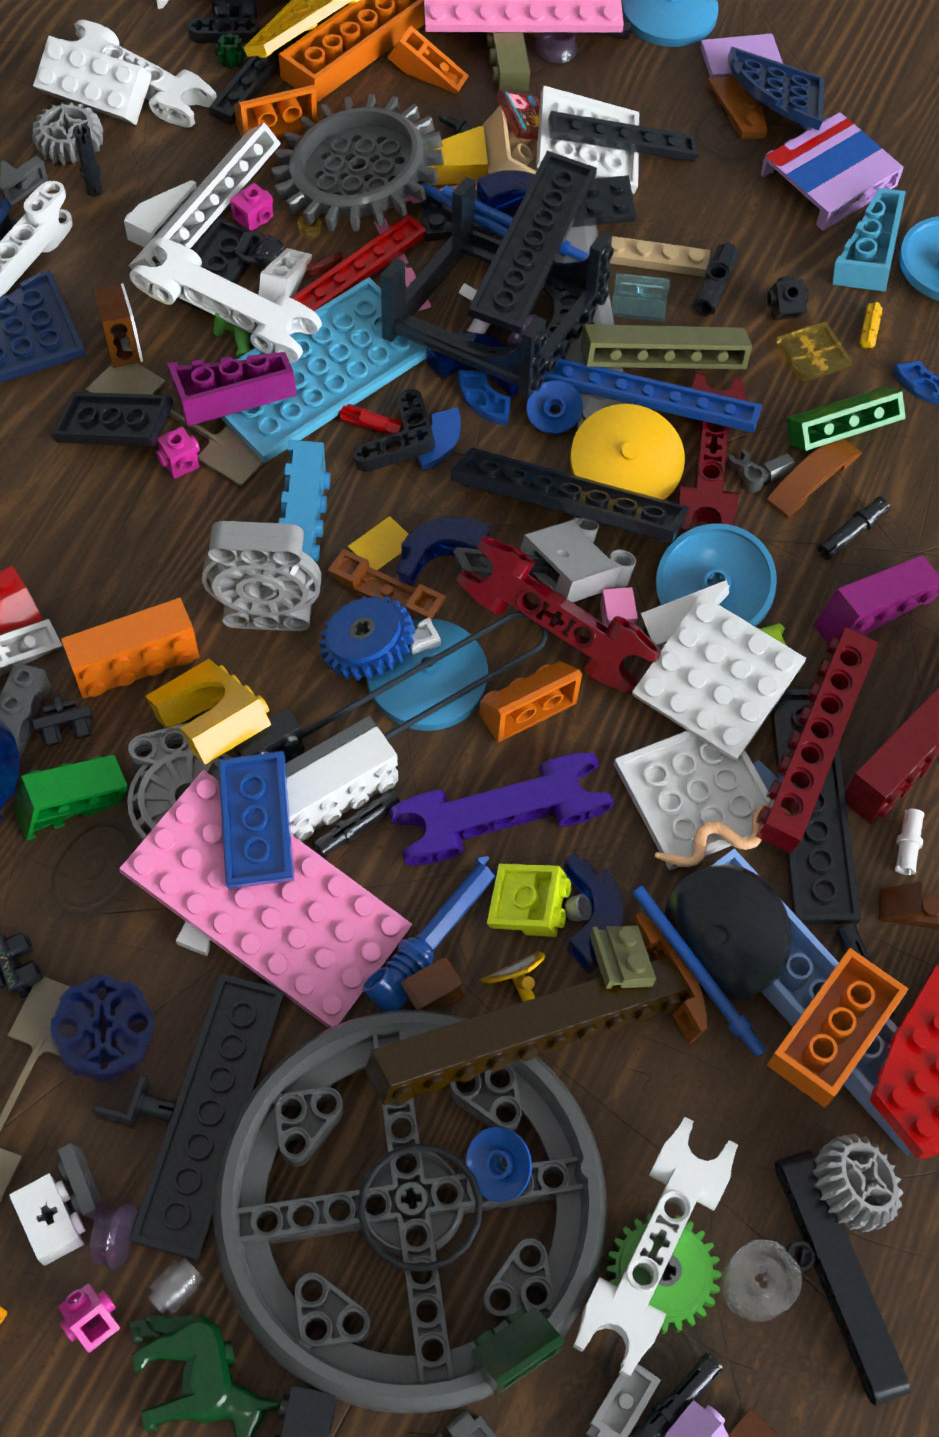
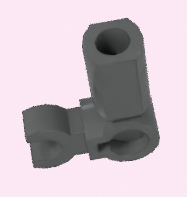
[728,449,795,493]

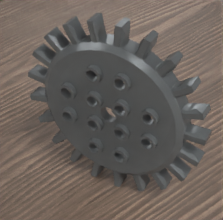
[272,94,444,231]

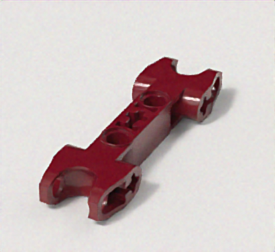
[677,371,746,536]
[456,535,661,695]

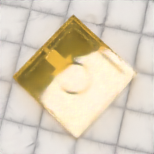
[777,321,852,383]

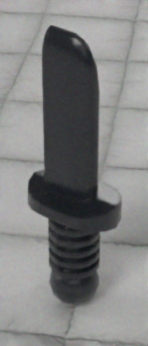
[438,113,473,135]

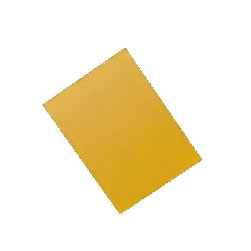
[348,516,416,570]

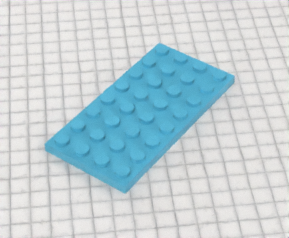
[220,277,436,464]

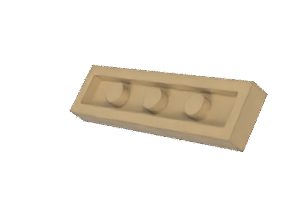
[609,236,710,277]

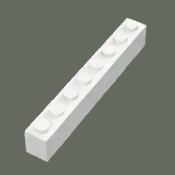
[129,123,281,269]

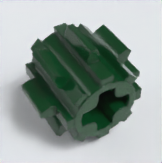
[214,33,247,69]

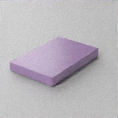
[700,34,783,78]

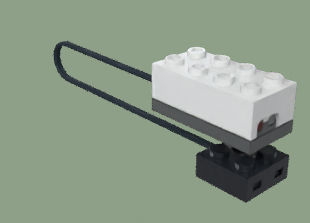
[234,611,547,841]

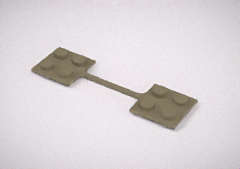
[86,363,264,487]
[0,976,100,1203]

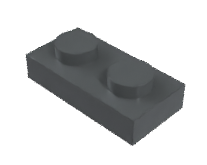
[58,1143,106,1220]

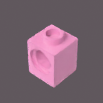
[600,587,638,626]

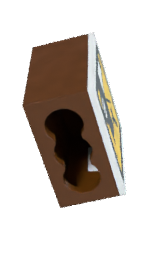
[93,283,143,368]

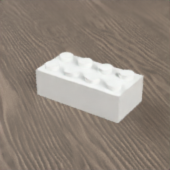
[33,36,152,125]

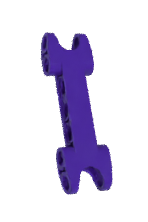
[389,752,614,866]

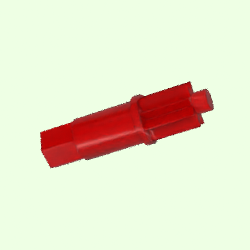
[338,404,403,436]

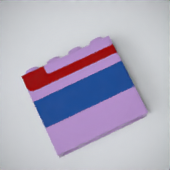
[761,112,904,231]

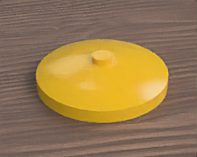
[570,404,685,500]

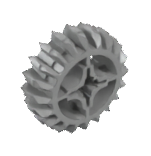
[32,101,103,166]
[813,1133,903,1233]

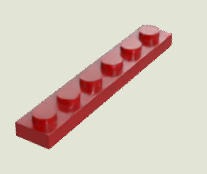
[291,215,427,311]

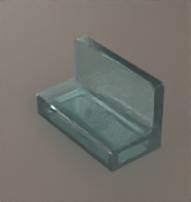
[612,273,670,322]

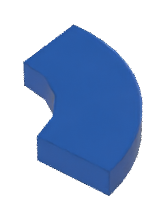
[892,361,939,405]
[458,370,511,426]
[417,407,461,471]

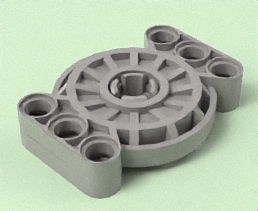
[202,521,321,631]
[127,723,232,841]

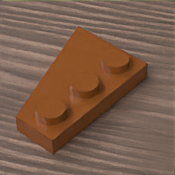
[706,77,767,139]

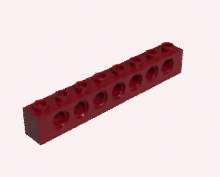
[756,627,879,853]

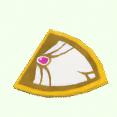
[479,951,545,1002]

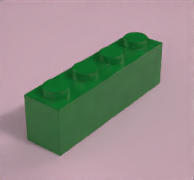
[786,387,906,451]

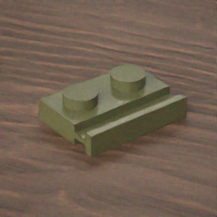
[589,925,656,989]

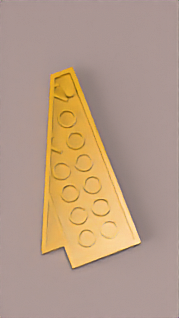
[244,0,360,58]

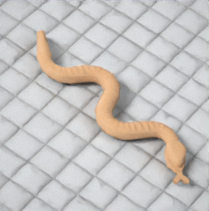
[654,804,790,867]

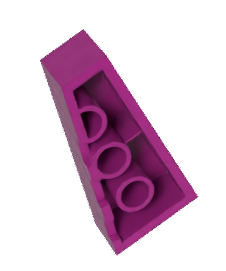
[167,352,297,426]
[813,555,939,644]

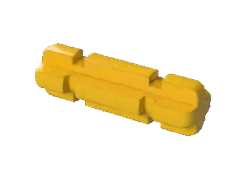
[859,302,883,349]

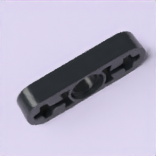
[188,17,260,43]

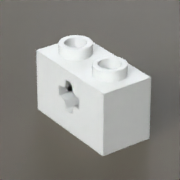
[9,1173,86,1266]

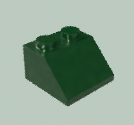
[471,1307,565,1396]

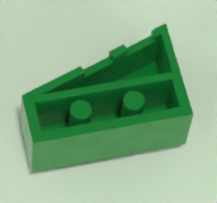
[14,755,128,841]

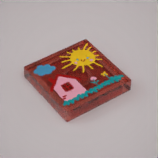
[495,89,540,140]

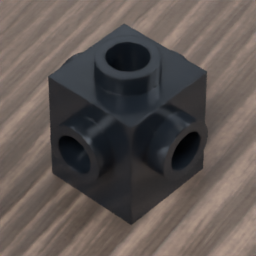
[767,276,808,320]

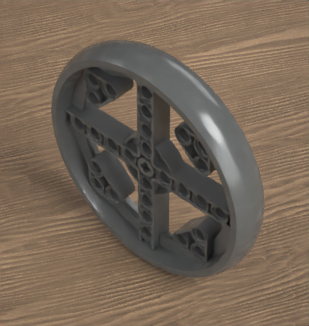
[213,1010,608,1414]

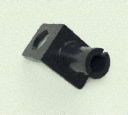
[92,1075,177,1129]

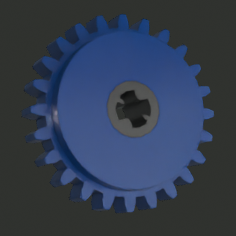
[319,595,415,681]

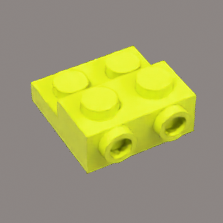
[487,864,571,937]

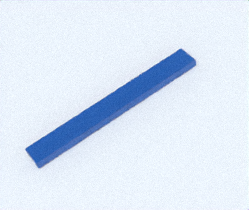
[543,358,762,433]

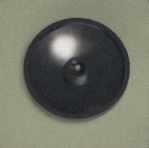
[664,865,792,1000]

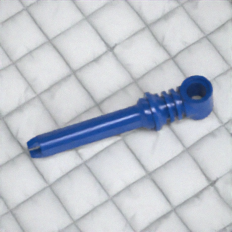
[362,856,498,1012]

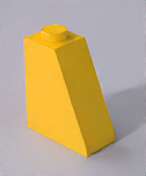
[426,126,488,185]

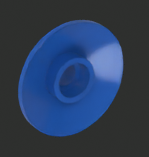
[527,380,583,434]
[466,1127,532,1202]

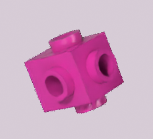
[230,183,273,231]
[156,427,200,479]
[58,1283,120,1353]

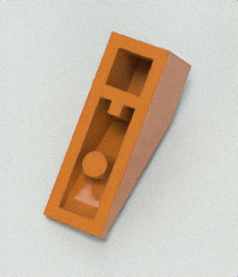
[387,26,469,94]

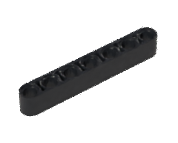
[774,1150,910,1406]

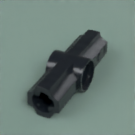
[692,242,740,317]

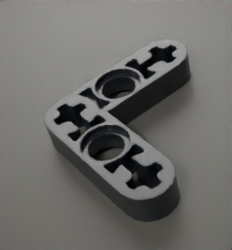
[353,389,435,472]

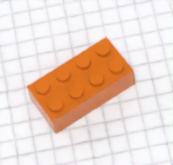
[61,597,200,699]
[767,948,908,1108]

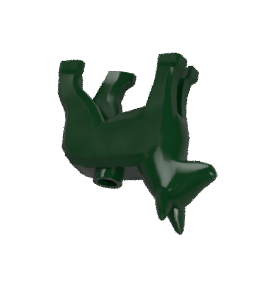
[129,1315,281,1437]

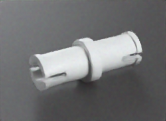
[895,809,925,875]

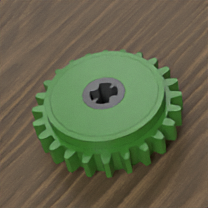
[605,1214,722,1334]

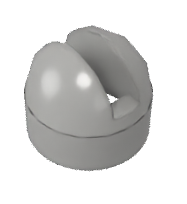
[564,894,592,922]

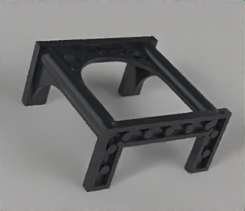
[381,177,614,400]

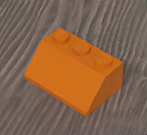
[234,85,318,138]
[479,661,582,743]

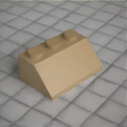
[483,104,539,187]

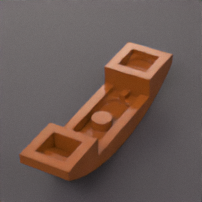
[766,439,862,519]
[328,549,446,620]
[627,913,707,1044]

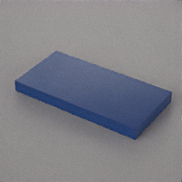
[218,751,295,889]

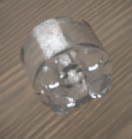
[722,1239,802,1322]

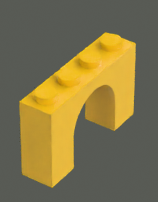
[145,659,271,765]

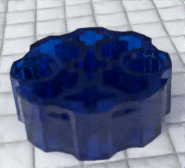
[51,975,154,1082]

